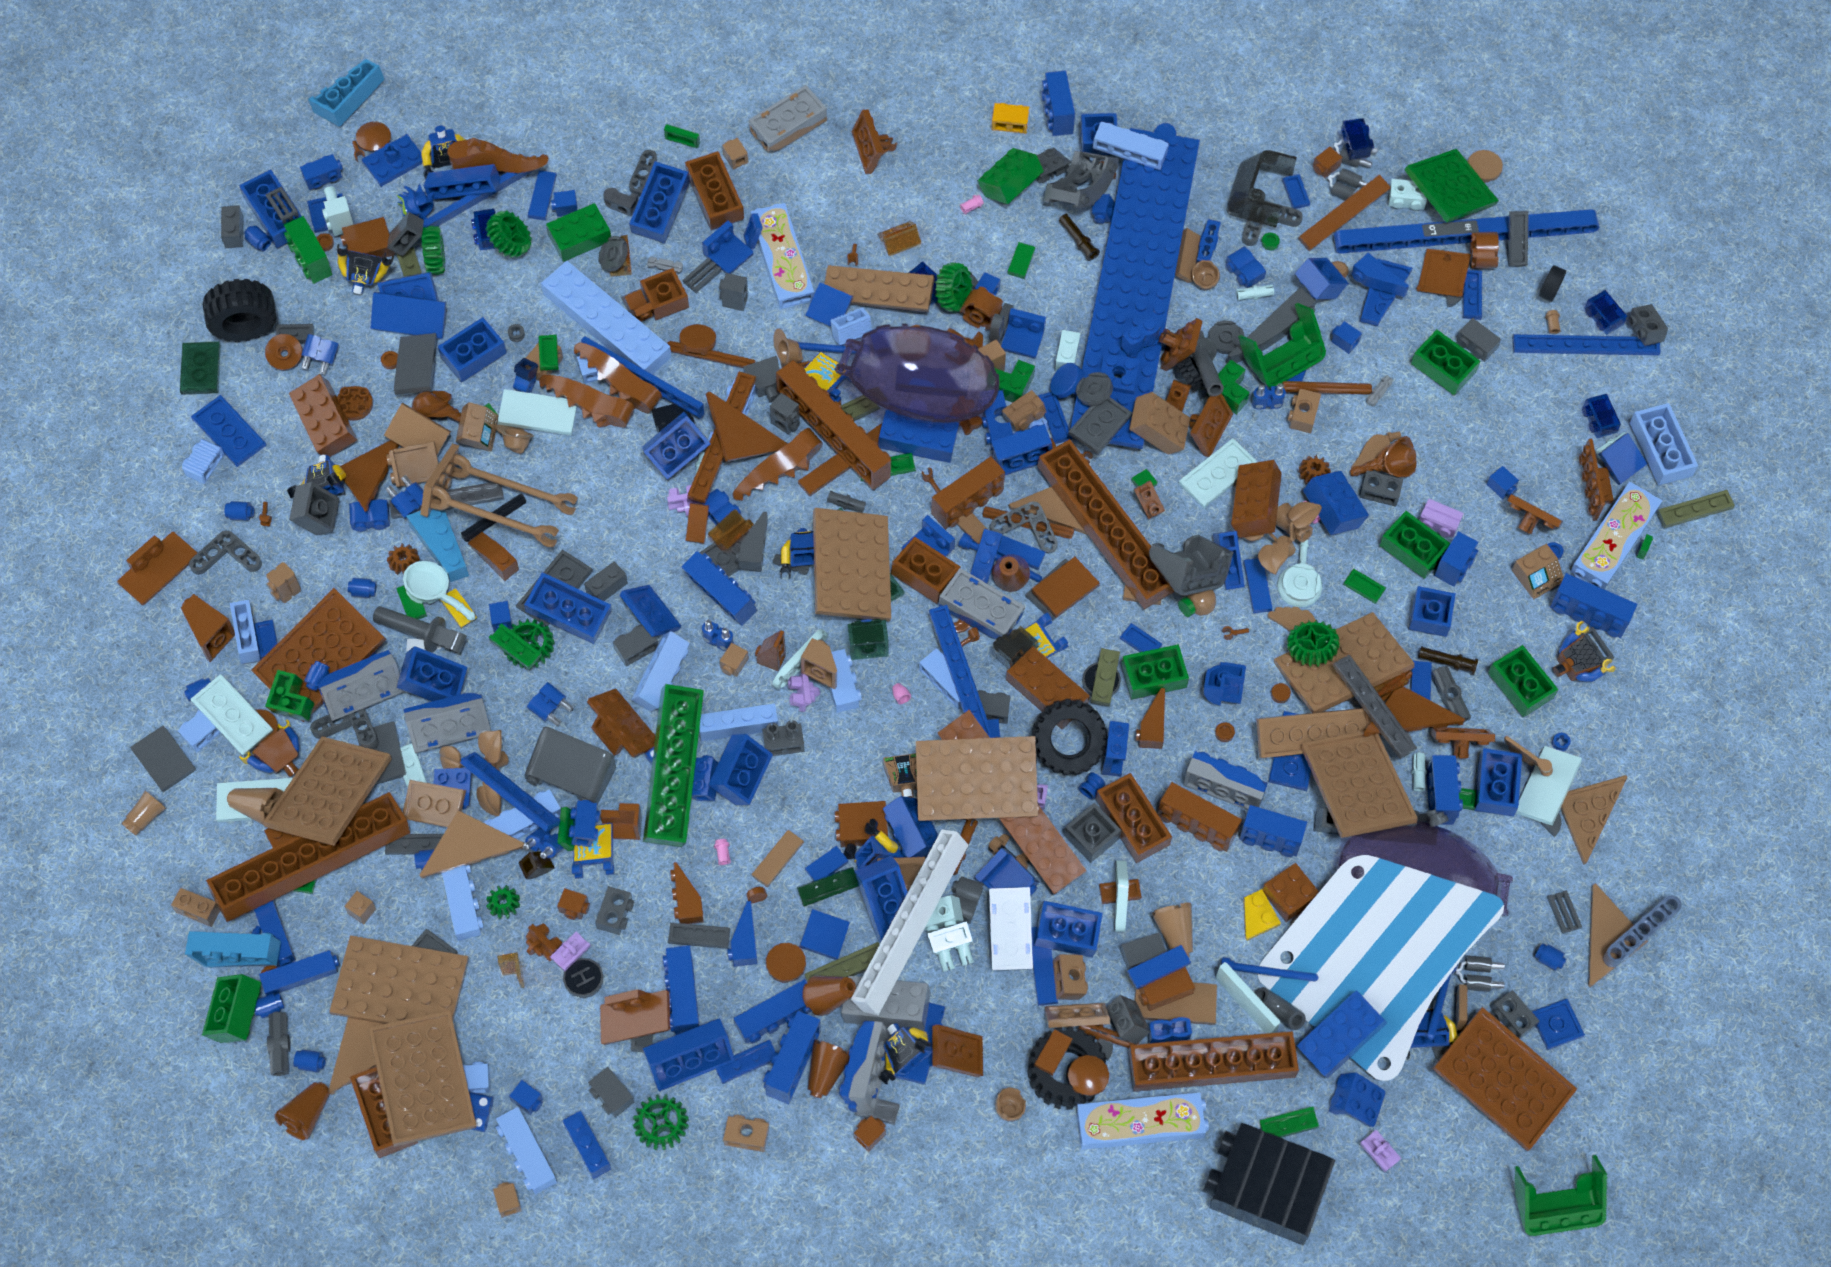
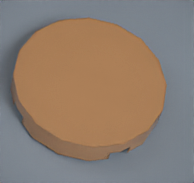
[1468,150,1503,183]

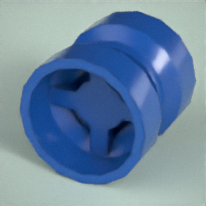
[1078,772,1106,800]

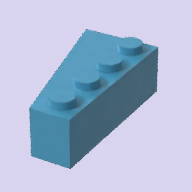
[308,59,385,127]
[406,509,469,582]
[185,931,281,968]

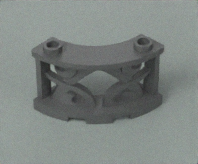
[1044,151,1119,208]

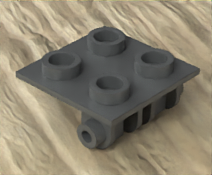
[1036,147,1071,183]

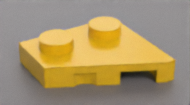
[1244,889,1281,941]

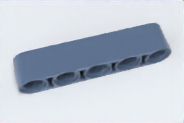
[1603,895,1682,968]

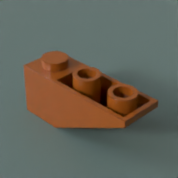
[670,862,704,924]

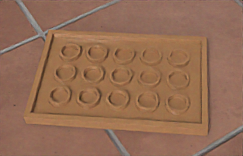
[813,508,891,622]
[1274,612,1414,713]
[1301,731,1418,838]
[263,736,392,846]
[916,736,1038,821]
[329,935,469,1024]
[368,1010,476,1147]

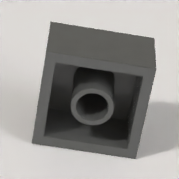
[289,482,339,535]
[1064,802,1122,863]

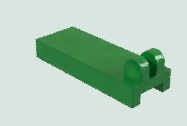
[489,623,542,670]
[1260,1106,1319,1138]

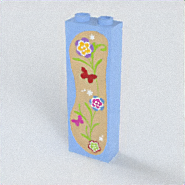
[750,203,814,309]
[1570,482,1662,590]
[1076,1093,1209,1150]

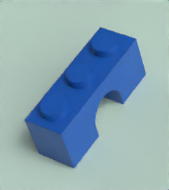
[978,390,1013,450]
[562,1110,611,1180]

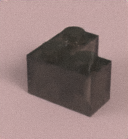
[992,626,1039,670]

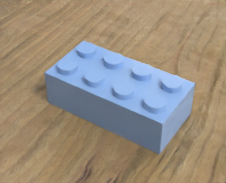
[1630,403,1698,486]

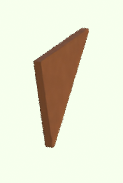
[706,392,788,462]
[341,440,399,511]
[1363,684,1465,737]

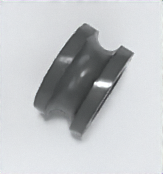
[508,324,525,342]

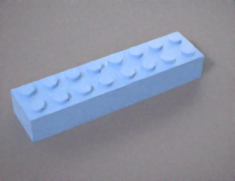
[541,261,671,374]

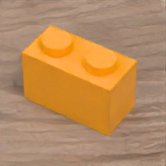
[992,103,1029,134]

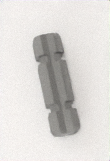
[647,257,683,273]
[1366,375,1393,407]

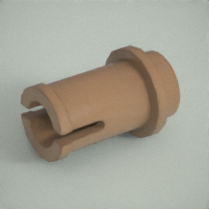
[1545,310,1561,334]

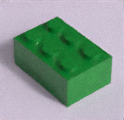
[977,148,1044,204]
[546,203,611,262]
[283,216,333,284]
[1411,329,1481,396]
[1380,511,1451,579]
[1121,644,1189,700]
[1488,645,1559,718]
[202,974,261,1043]

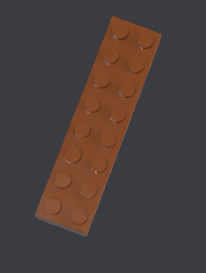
[776,360,891,491]
[1128,1031,1299,1092]

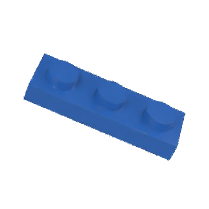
[970,529,1003,584]

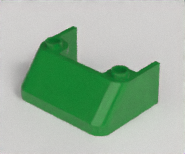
[1238,303,1326,387]
[1515,1155,1607,1236]

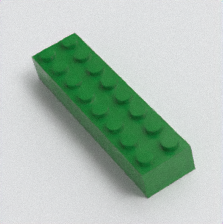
[643,684,704,847]

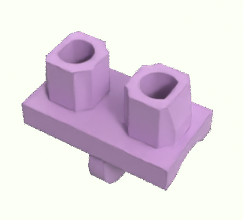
[667,485,700,516]
[788,673,820,712]
[550,932,591,971]
[1360,1130,1401,1172]

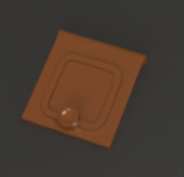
[1416,248,1471,297]

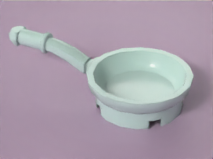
[1277,540,1322,607]
[403,561,475,620]

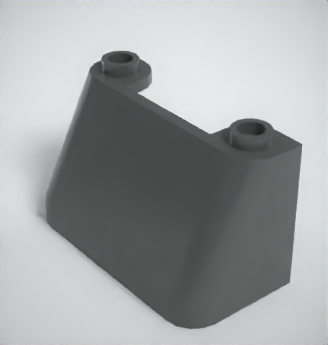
[1149,535,1234,596]
[524,727,616,805]

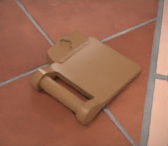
[1504,735,1553,777]

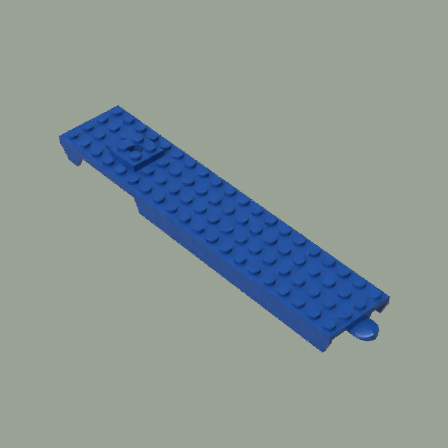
[1069,123,1200,449]

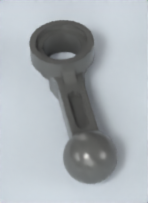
[1414,809,1449,827]

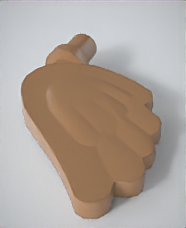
[1351,431,1401,474]
[1268,607,1316,632]

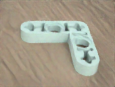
[1115,860,1128,932]

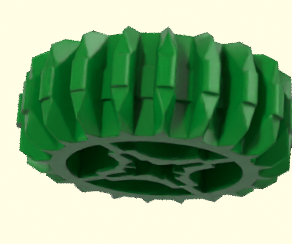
[486,210,532,258]
[421,226,445,275]
[935,262,973,312]
[503,618,555,669]
[1287,619,1340,667]
[633,1094,689,1151]

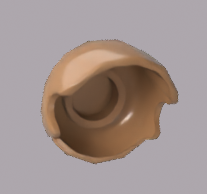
[1192,260,1220,290]
[1187,590,1216,616]
[995,1087,1026,1122]

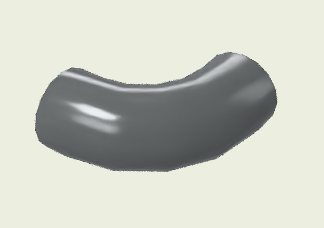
[1255,987,1306,1030]

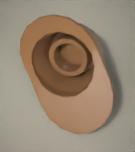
[773,328,803,368]
[495,424,534,454]

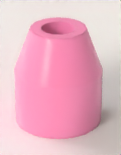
[892,683,911,704]

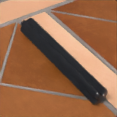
[461,494,526,542]

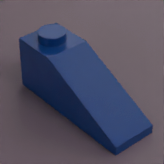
[1351,252,1409,297]
[1213,531,1245,590]
[728,901,758,967]

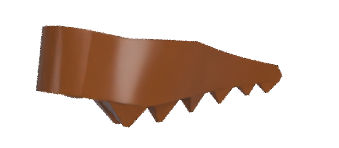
[447,138,549,173]
[574,342,662,413]
[539,375,635,428]
[733,428,823,501]

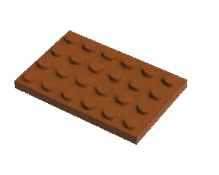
[251,588,386,722]
[1432,1007,1577,1151]

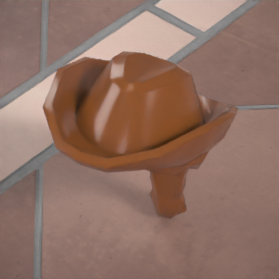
[412,391,461,422]
[1350,436,1417,477]

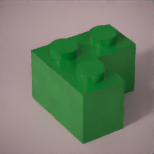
[986,359,1035,403]
[1207,360,1250,415]
[265,670,315,721]

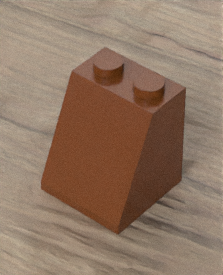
[181,594,235,662]

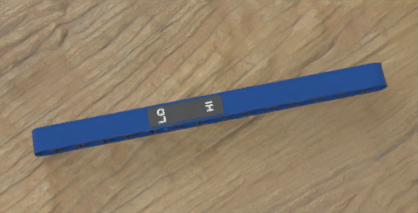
[1334,209,1600,254]

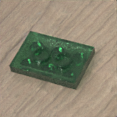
[180,341,221,395]

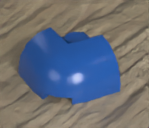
[1204,662,1246,706]

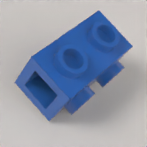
[300,154,343,190]
[692,755,719,801]
[568,800,600,847]

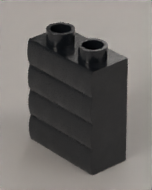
[1203,1123,1336,1246]

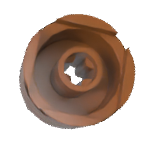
[1470,232,1499,268]
[960,287,1003,330]

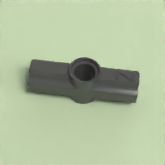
[1431,666,1471,722]
[267,1012,291,1076]

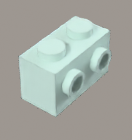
[1388,179,1427,210]
[924,895,963,933]

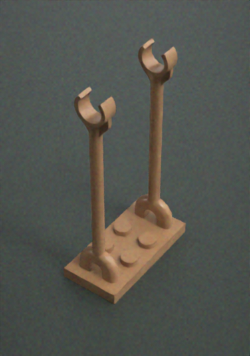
[420,443,578,547]

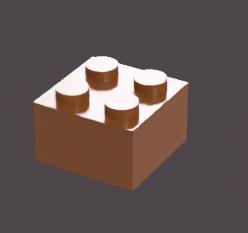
[640,268,689,320]
[1262,863,1319,922]

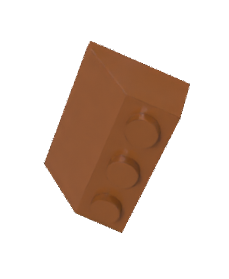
[891,537,961,604]

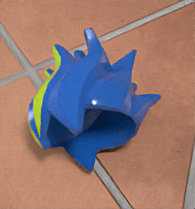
[397,184,434,220]

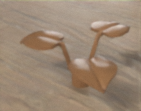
[1244,502,1322,575]
[439,730,508,816]

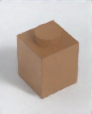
[722,138,748,170]
[720,643,749,677]
[344,891,376,925]
[493,1182,522,1217]

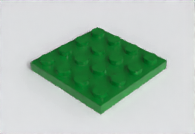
[1405,148,1499,223]

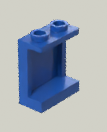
[1102,721,1129,777]
[975,848,1040,896]

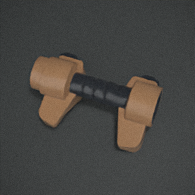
[988,834,1029,869]

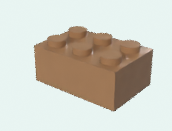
[1130,392,1190,455]

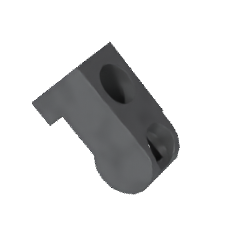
[603,188,639,217]

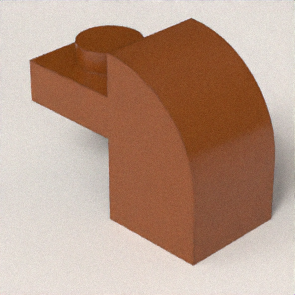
[621,289,654,322]

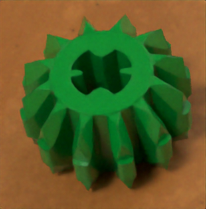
[486,885,520,920]

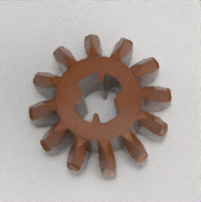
[1298,454,1331,485]
[387,543,420,575]

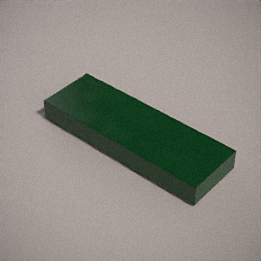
[796,867,859,907]

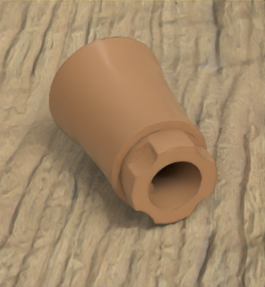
[1276,503,1313,542]
[121,791,166,836]

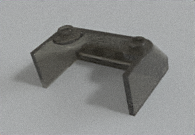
[1226,150,1297,227]

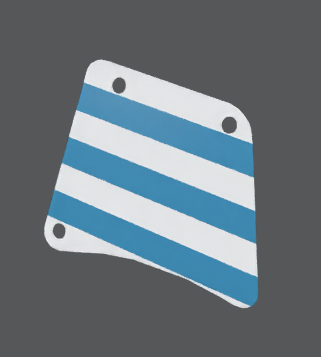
[1258,855,1504,1081]

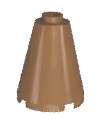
[227,788,283,825]
[1152,902,1193,958]

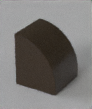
[518,851,555,879]

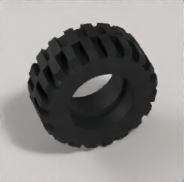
[202,279,277,342]
[1032,698,1108,776]
[1028,1027,1107,1110]

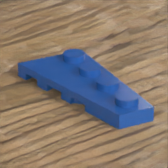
[1360,259,1413,326]

